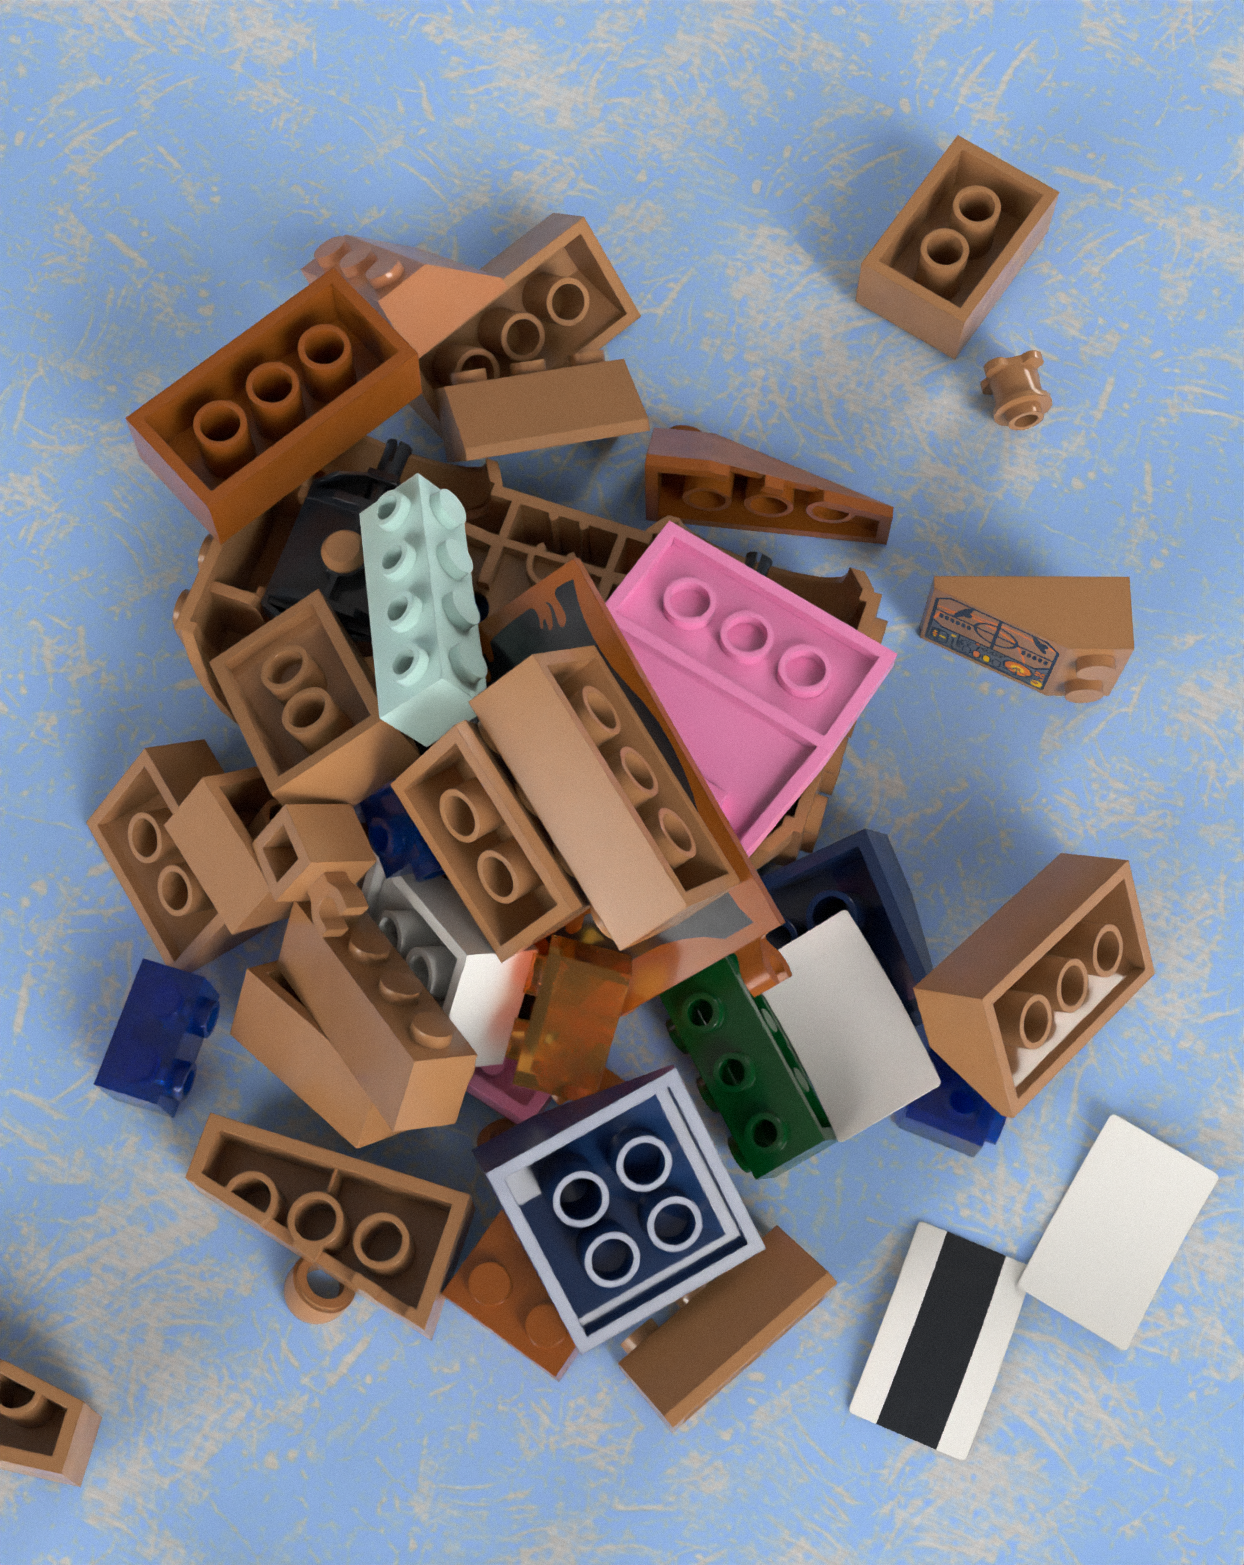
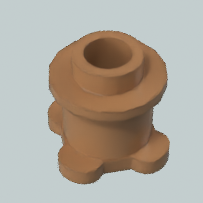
[980,350,1052,430]

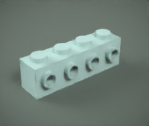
[359,473,487,747]

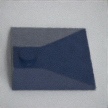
[760,829,933,1027]
[471,1064,766,1355]

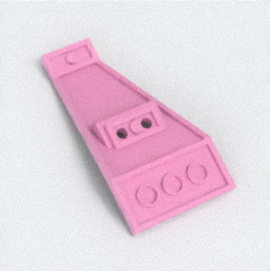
[466,521,897,1125]

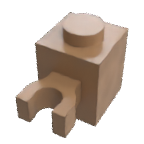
[251,804,377,937]

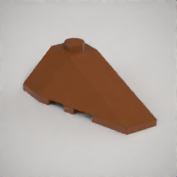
[645,425,894,545]

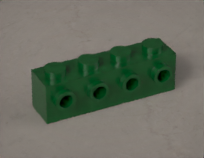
[656,953,838,1180]

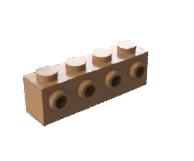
[276,901,478,1132]

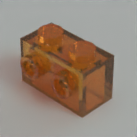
[504,934,632,1101]

